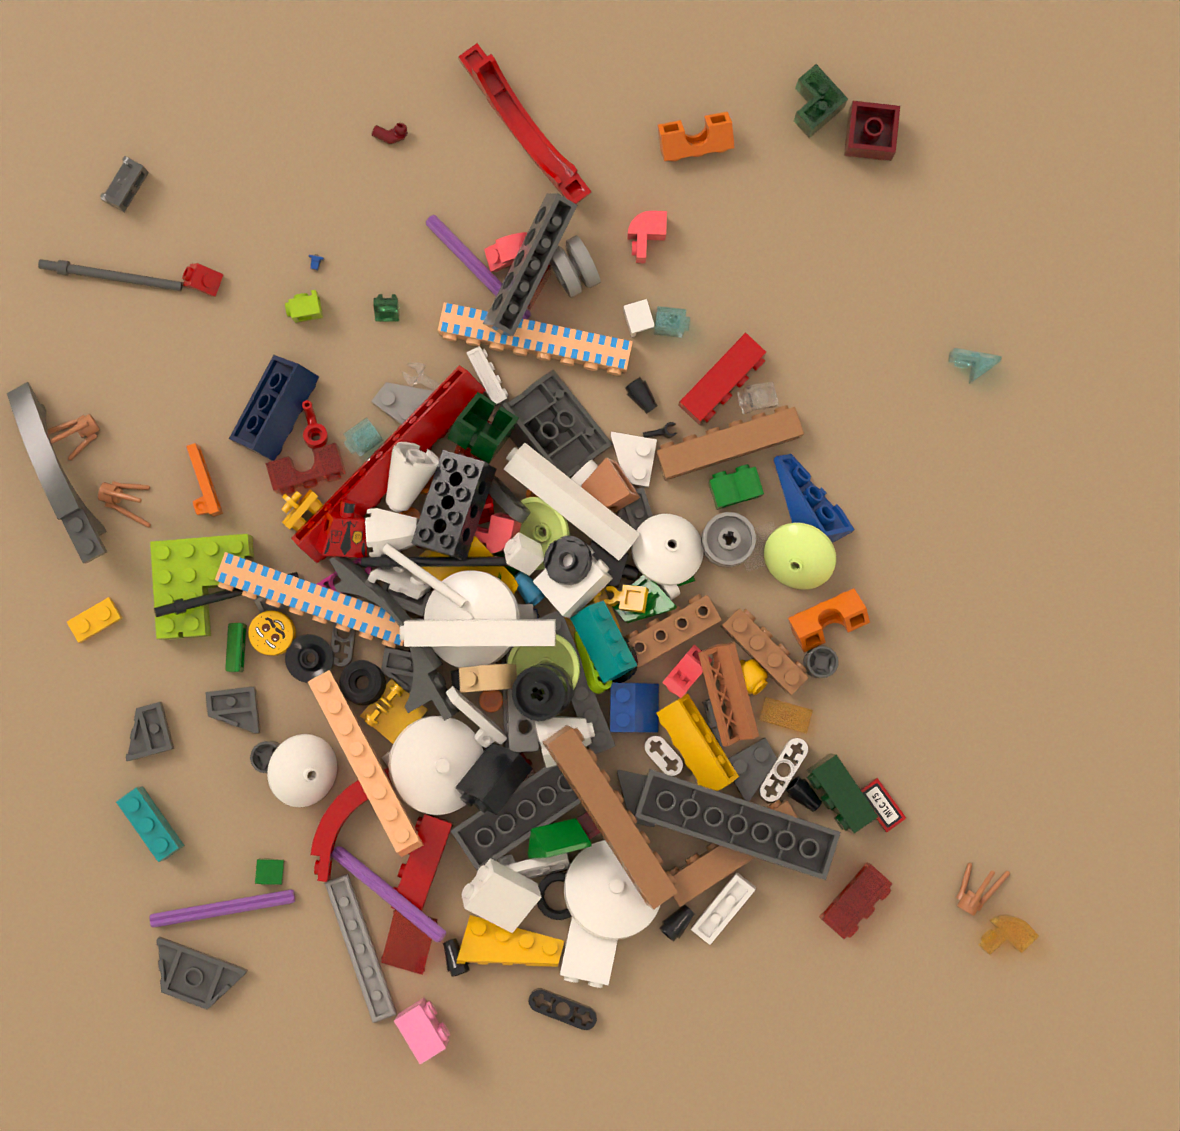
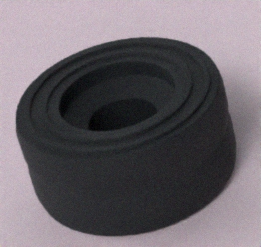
[339,660,386,706]

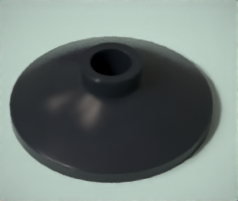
[285,634,334,683]

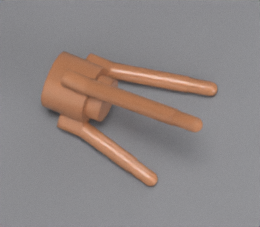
[47,414,100,460]
[98,481,151,528]
[956,863,1010,916]

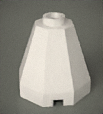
[365,508,419,557]
[535,716,595,768]

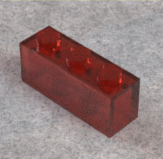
[819,862,893,939]

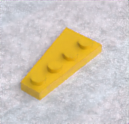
[456,915,564,967]

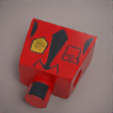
[315,500,367,558]

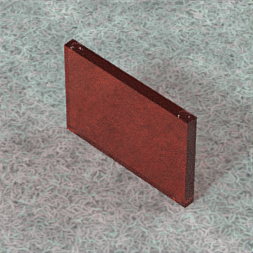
[381,909,438,975]

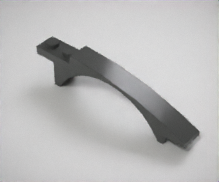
[7,382,107,564]
[329,556,460,721]

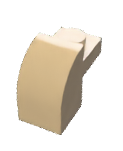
[459,664,517,693]

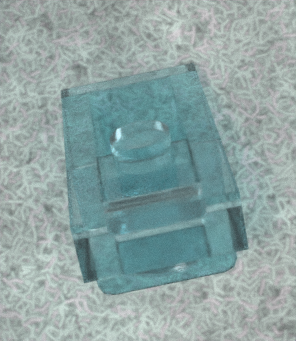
[948,348,1002,384]

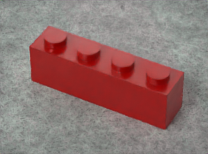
[678,332,766,425]
[391,813,454,911]

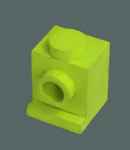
[285,290,323,323]

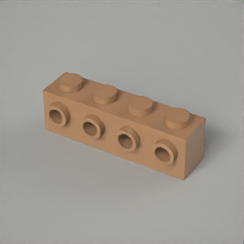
[625,594,722,668]
[720,608,809,695]

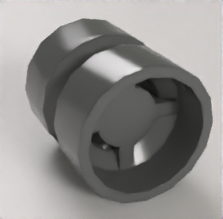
[803,646,839,678]
[250,741,280,774]

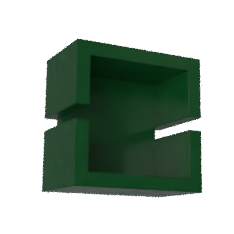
[447,392,519,464]

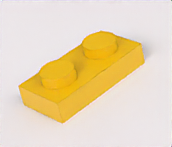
[67,597,123,643]

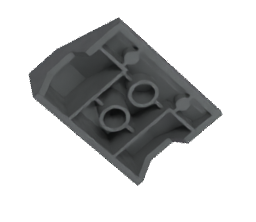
[493,369,613,478]

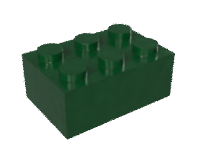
[806,754,878,833]

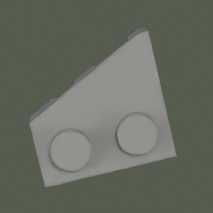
[372,382,434,425]

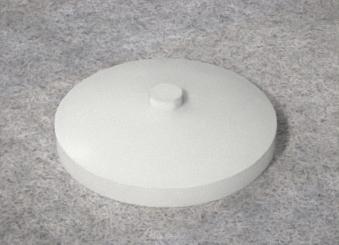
[424,570,520,668]
[389,716,484,815]
[564,840,660,940]

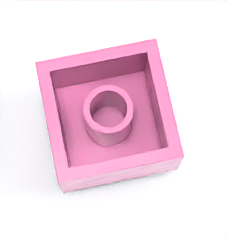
[394,998,450,1064]

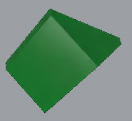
[527,818,592,859]

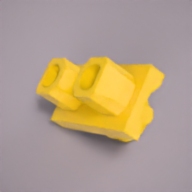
[281,489,323,531]

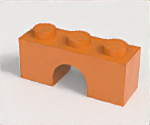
[658,111,735,161]
[788,588,870,652]

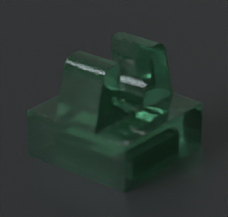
[373,294,400,322]

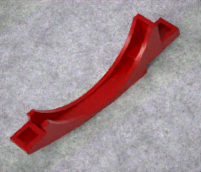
[458,43,592,204]

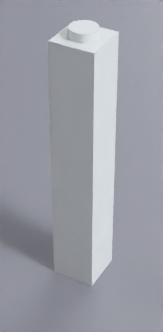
[504,443,640,560]
[400,619,556,646]

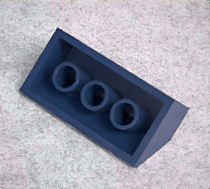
[229,355,319,461]

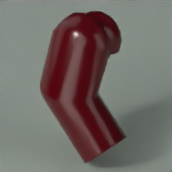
[372,123,408,144]

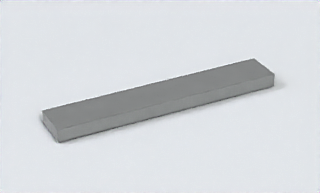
[325,874,397,1023]

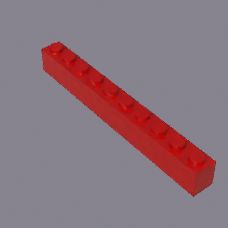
[291,365,486,563]

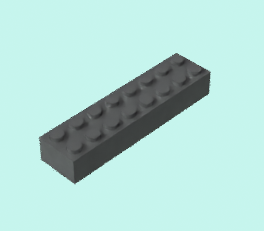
[634,769,841,880]

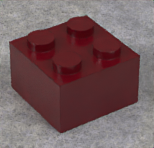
[844,101,901,161]

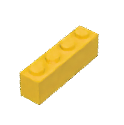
[656,693,739,791]

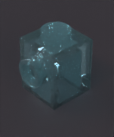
[654,306,690,338]
[343,418,383,457]

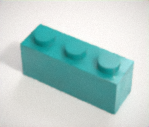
[570,601,638,683]
[116,786,185,862]

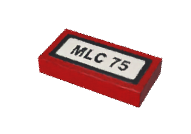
[861,778,906,832]

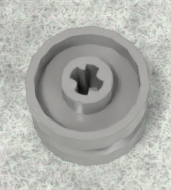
[550,235,601,298]
[701,512,756,568]

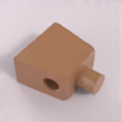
[582,458,640,513]

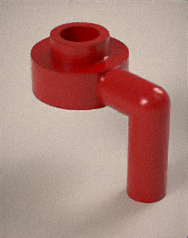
[302,400,328,449]

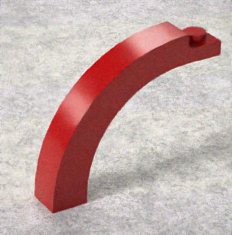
[310,768,392,882]

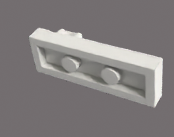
[446,686,507,748]
[498,853,570,879]
[691,872,756,945]

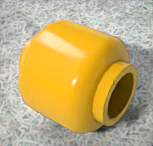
[740,659,768,696]

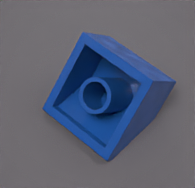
[610,683,659,732]

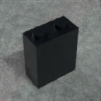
[455,743,533,815]

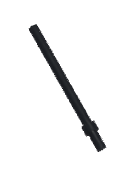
[361,555,509,569]
[154,572,299,617]

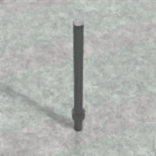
[38,259,183,291]

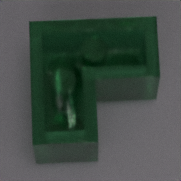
[794,64,848,138]

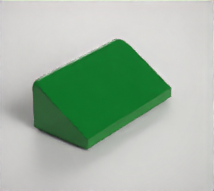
[225,623,247,672]

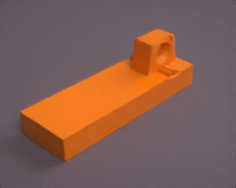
[186,443,223,517]

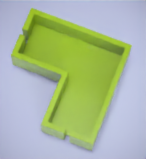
[150,534,254,640]

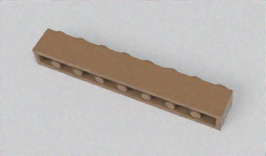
[542,725,678,910]

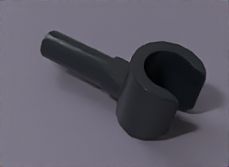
[643,422,677,438]

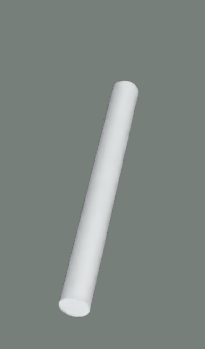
[382,544,467,608]

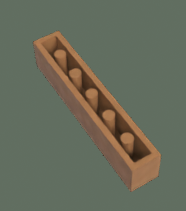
[656,405,804,481]
[669,799,798,907]

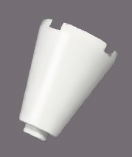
[386,442,439,512]

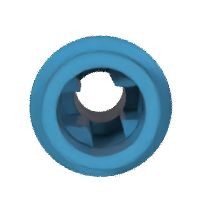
[513,571,545,606]

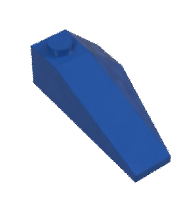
[774,454,854,543]

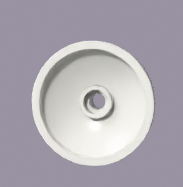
[631,514,704,585]
[267,734,337,807]

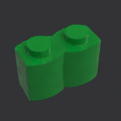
[708,464,764,510]

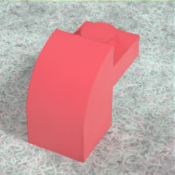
[627,211,667,263]
[484,232,528,272]
[475,512,521,553]
[662,644,712,698]

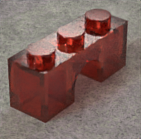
[265,443,346,496]

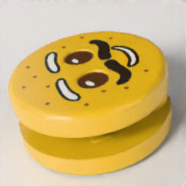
[248,610,296,656]

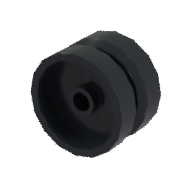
[512,662,573,721]

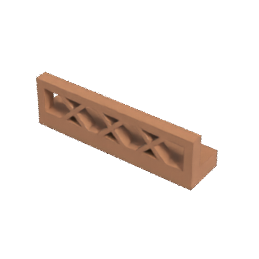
[698,643,759,746]

